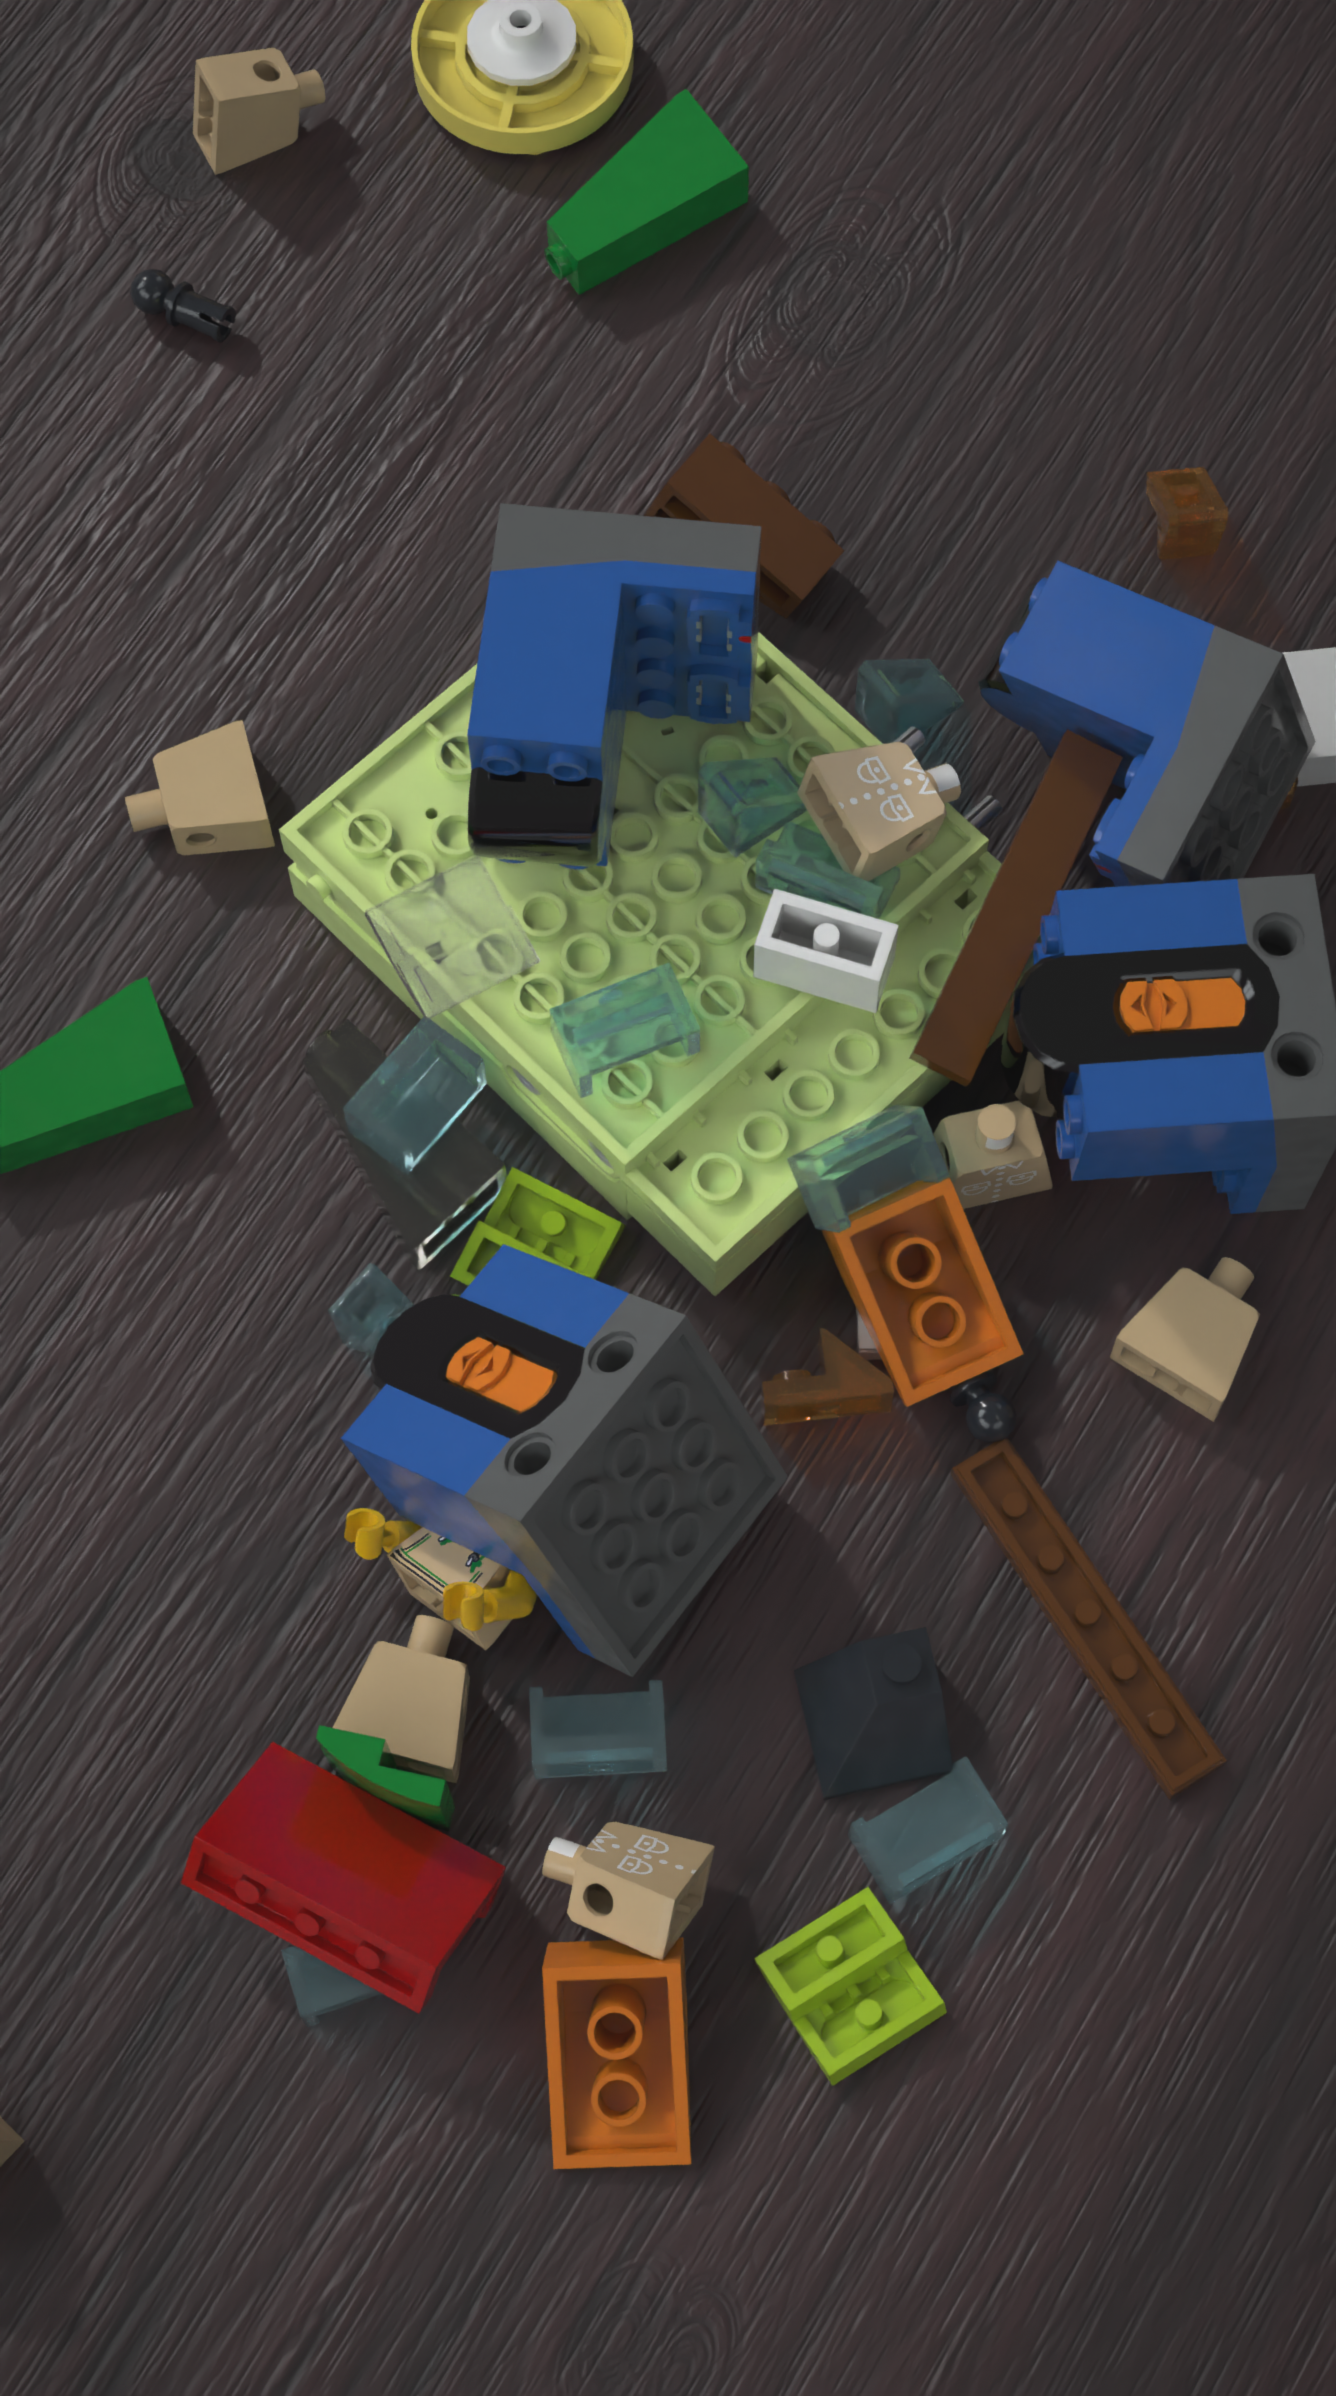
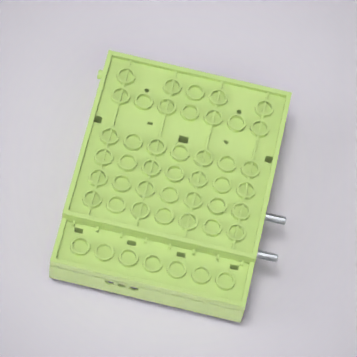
[279,632,1050,1296]

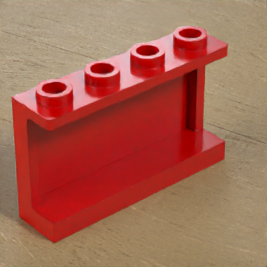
[181,1742,506,2014]

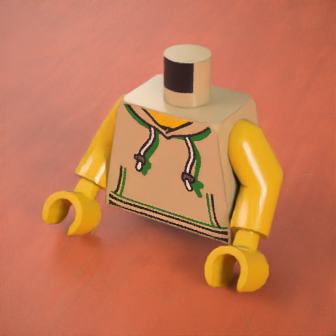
[344,1508,537,1650]

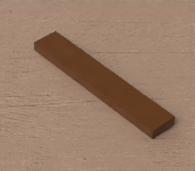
[909,729,1123,1086]
[951,1438,1227,1800]

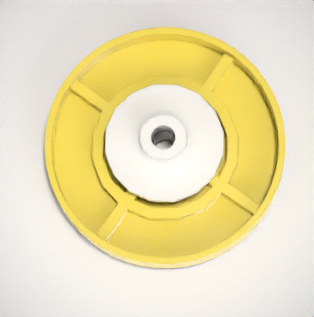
[411,0,633,155]

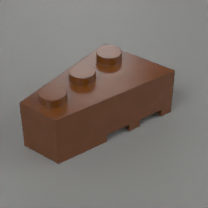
[644,433,845,619]

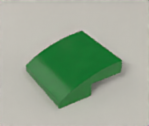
[316,1725,455,1831]

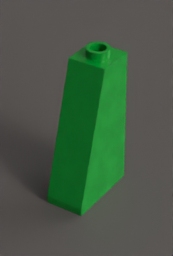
[544,89,749,295]
[0,977,193,1174]

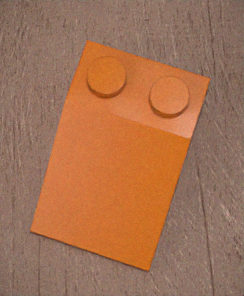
[819,1172,1023,1407]
[542,1937,692,2169]

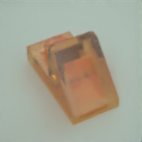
[1146,467,1228,560]
[761,1328,894,1425]

